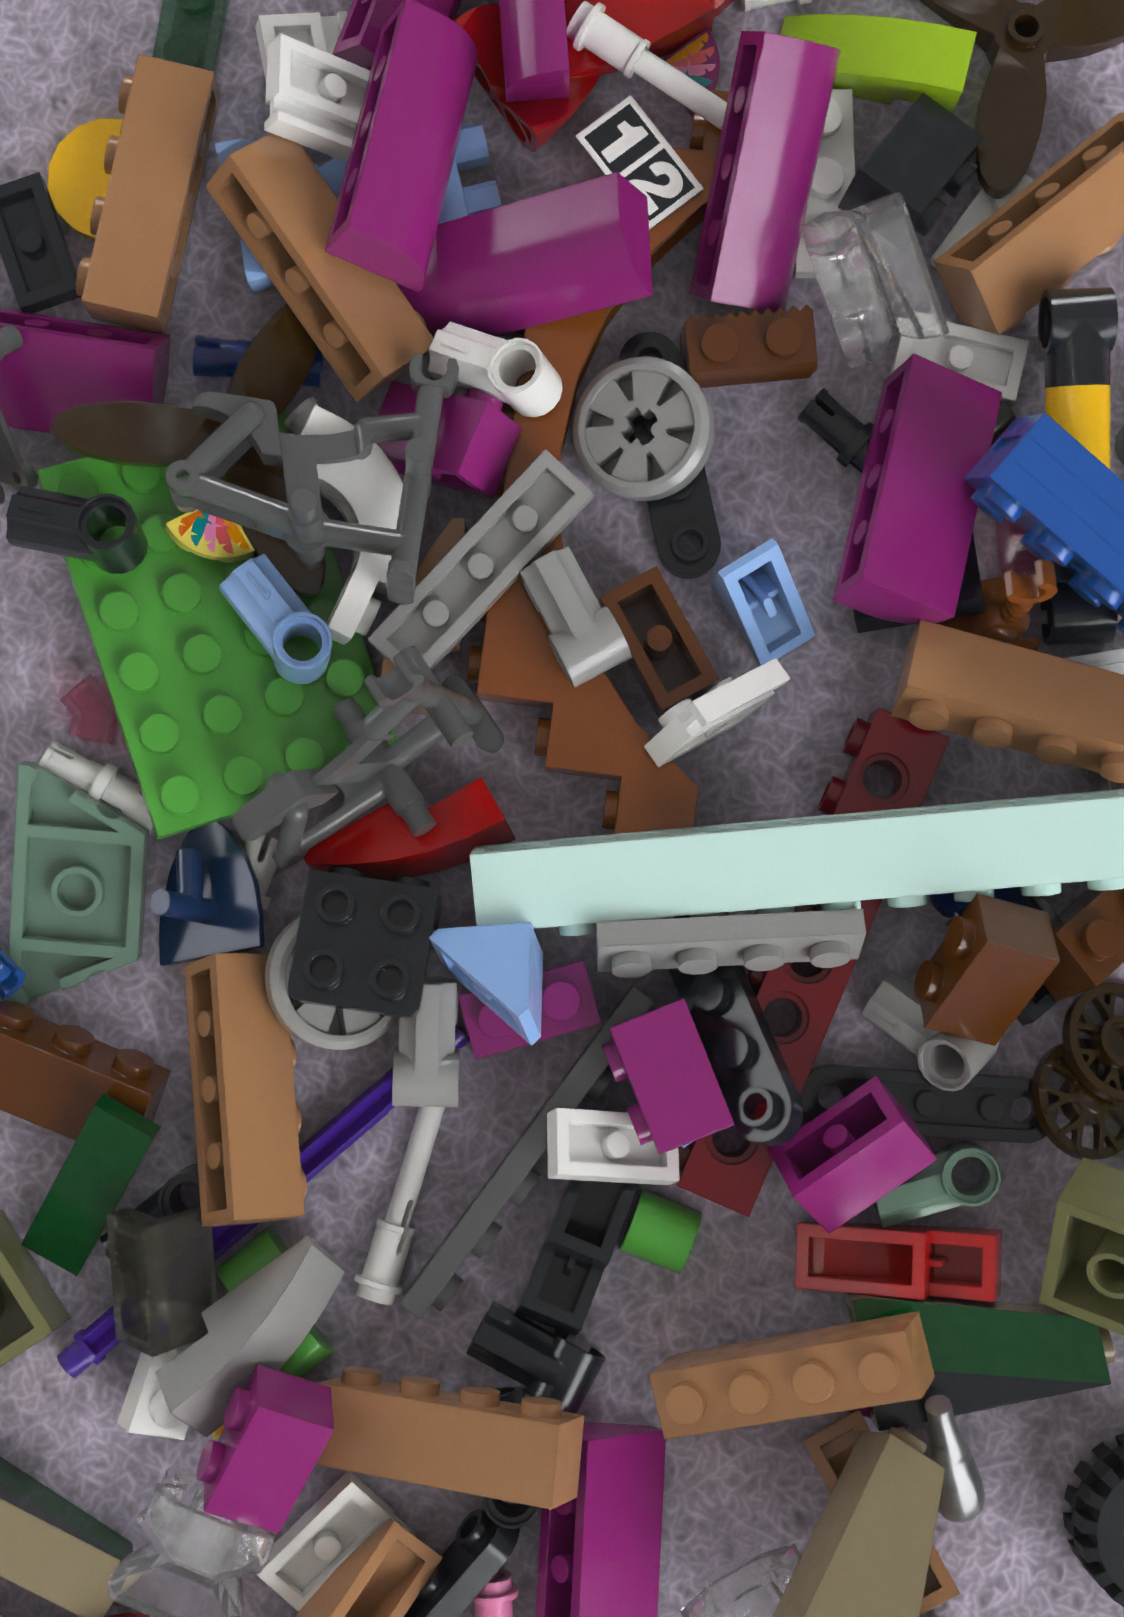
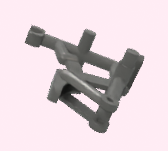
[165,353,459,604]
[232,646,504,869]

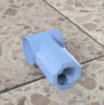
[219,554,332,684]

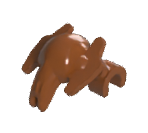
[936,559,1058,651]

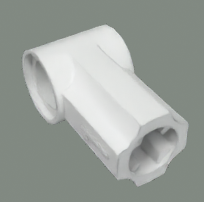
[428,321,563,418]

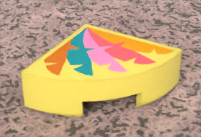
[165,510,255,563]

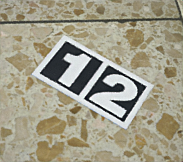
[575,95,704,229]

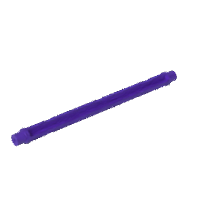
[57,1024,470,1378]

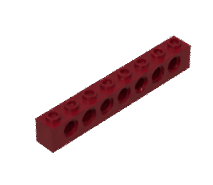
[675,707,950,1217]

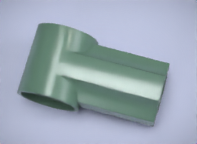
[874,1141,1001,1228]

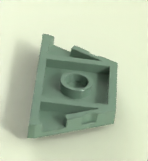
[6,761,149,1005]

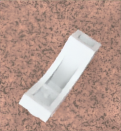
[301,405,403,645]

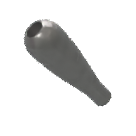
[925,1395,985,1522]

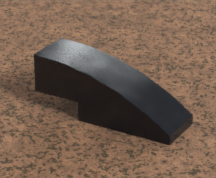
[515,1180,639,1337]

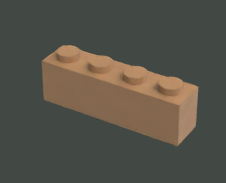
[76,54,221,334]
[933,112,1124,335]
[205,133,434,403]
[891,619,1124,783]
[184,953,307,1227]
[649,1311,935,1440]
[316,1366,584,1510]

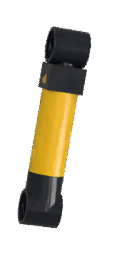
[1038,287,1118,645]

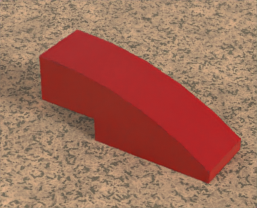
[303,777,516,881]
[795,1222,1002,1302]

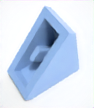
[711,538,816,666]
[429,922,543,1046]

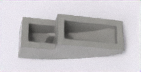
[155,1235,345,1438]

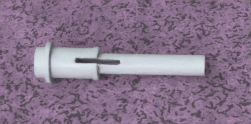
[567,1,727,130]
[354,1107,445,1306]

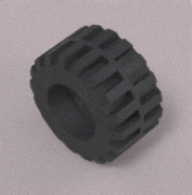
[1063,1434,1124,1607]

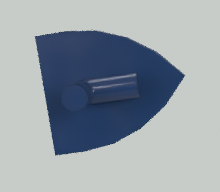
[150,821,265,966]

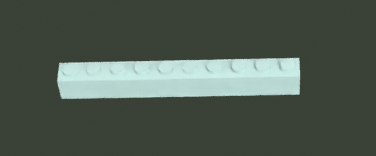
[469,789,1124,936]

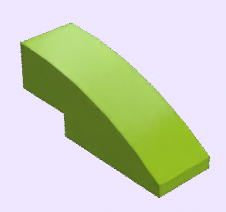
[780,14,977,112]

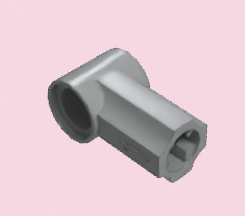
[519,546,632,688]
[862,971,999,1092]
[392,976,460,1107]

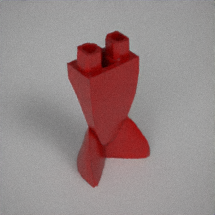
[455,0,734,152]

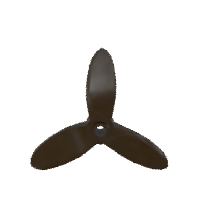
[919,0,1124,199]
[50,304,326,597]

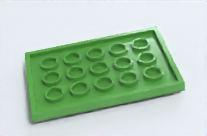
[37,410,397,840]

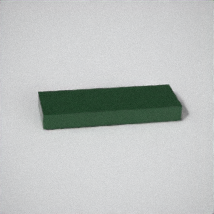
[21,1094,161,1276]

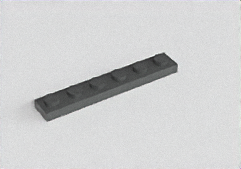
[399,985,655,1320]

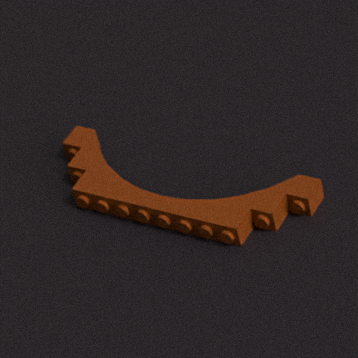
[467,89,729,834]

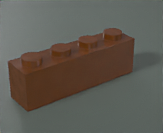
[0,1000,171,1140]

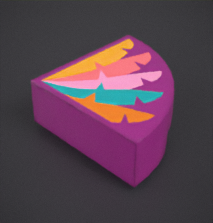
[663,28,720,118]

